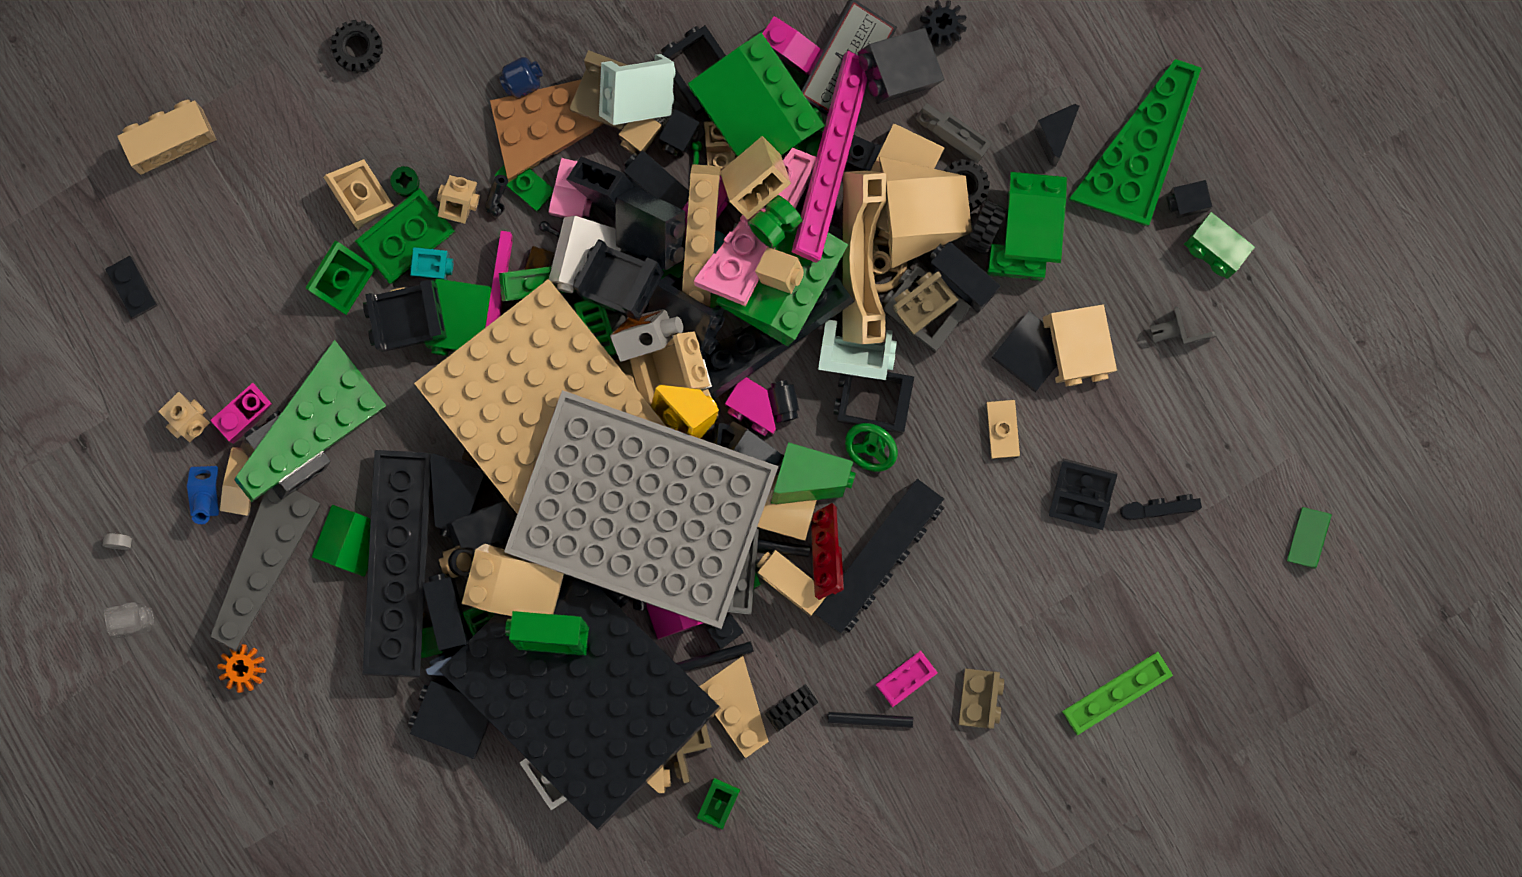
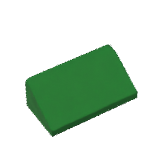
[1287,507,1332,569]

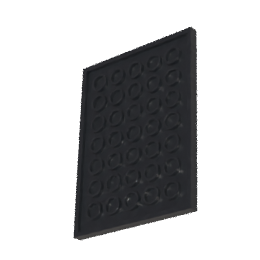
[439,574,721,831]

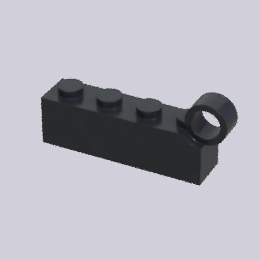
[445,499,517,576]

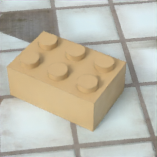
[118,100,217,175]

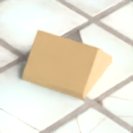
[323,159,394,229]

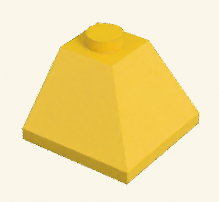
[651,385,719,439]

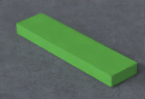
[1062,652,1173,735]

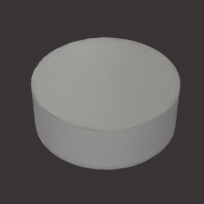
[102,533,132,550]

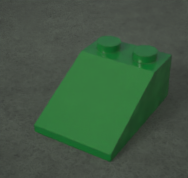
[1004,172,1067,263]

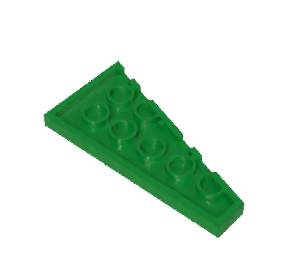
[1069,59,1202,227]
[234,340,386,502]

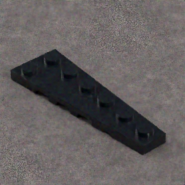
[702,278,854,399]

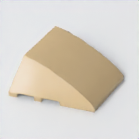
[879,157,972,269]

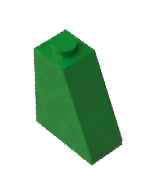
[771,442,856,504]

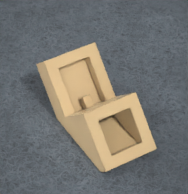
[220,447,251,516]

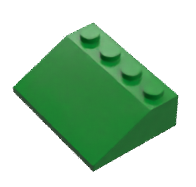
[688,32,825,157]
[715,226,848,346]

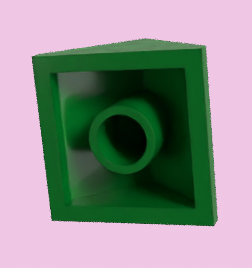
[305,240,376,315]
[312,505,371,577]

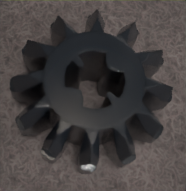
[920,0,967,48]

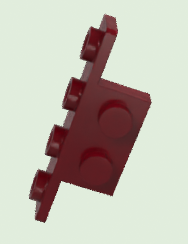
[811,503,844,600]

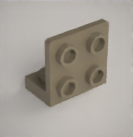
[570,50,626,129]

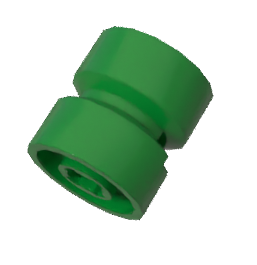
[748,195,802,249]

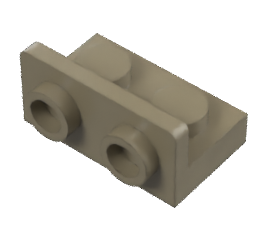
[958,669,1004,729]

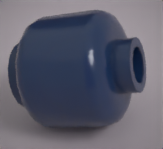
[499,57,543,98]

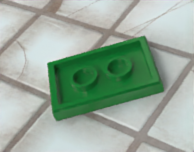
[355,188,456,285]

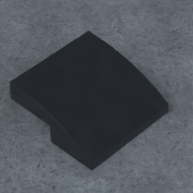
[991,311,1057,392]
[1048,458,1118,530]

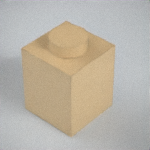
[619,118,662,154]
[755,247,804,294]

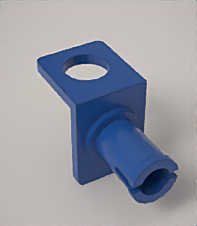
[187,466,219,524]

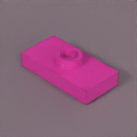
[876,651,938,707]

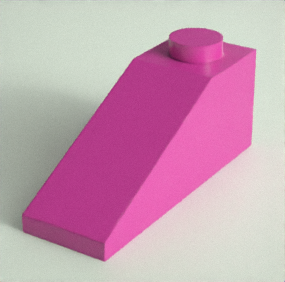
[762,16,821,76]

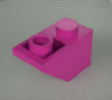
[725,377,776,436]
[210,383,272,444]

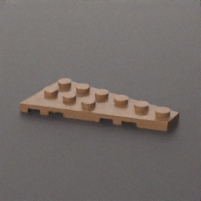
[490,80,604,182]

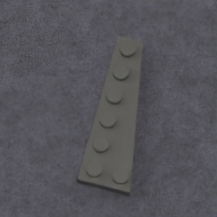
[210,488,321,652]

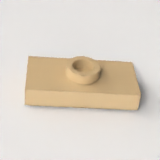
[986,400,1020,459]

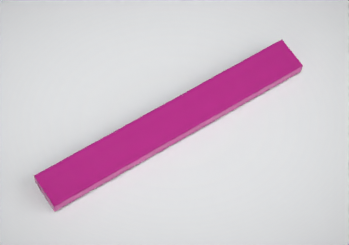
[791,51,868,263]

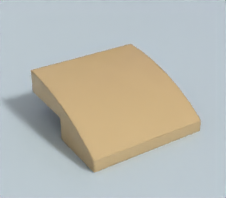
[757,475,817,541]

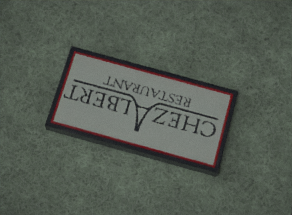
[800,0,897,116]

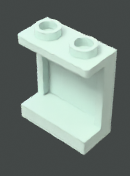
[599,54,675,125]
[818,320,897,380]

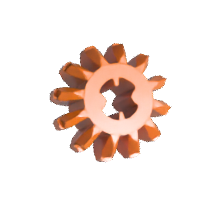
[217,644,267,693]

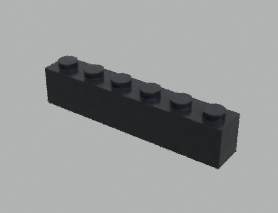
[814,478,945,635]

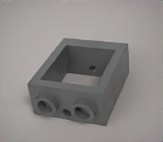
[881,265,971,353]

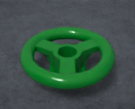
[845,423,898,472]

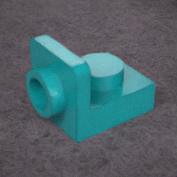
[411,247,454,280]

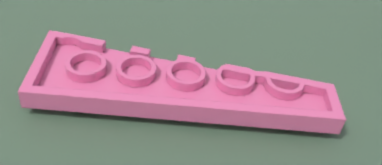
[694,148,816,306]

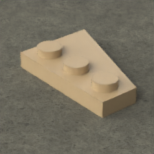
[699,656,769,758]

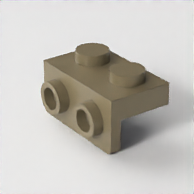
[893,271,958,335]

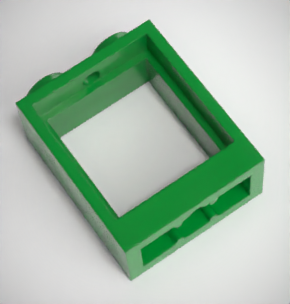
[506,611,589,655]

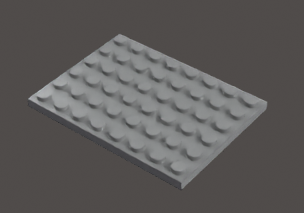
[504,390,778,629]

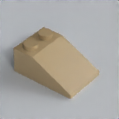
[462,544,564,616]

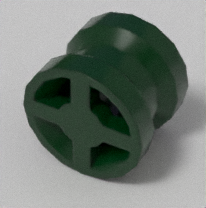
[390,166,420,197]

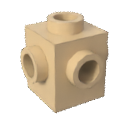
[437,175,480,224]
[159,392,210,442]

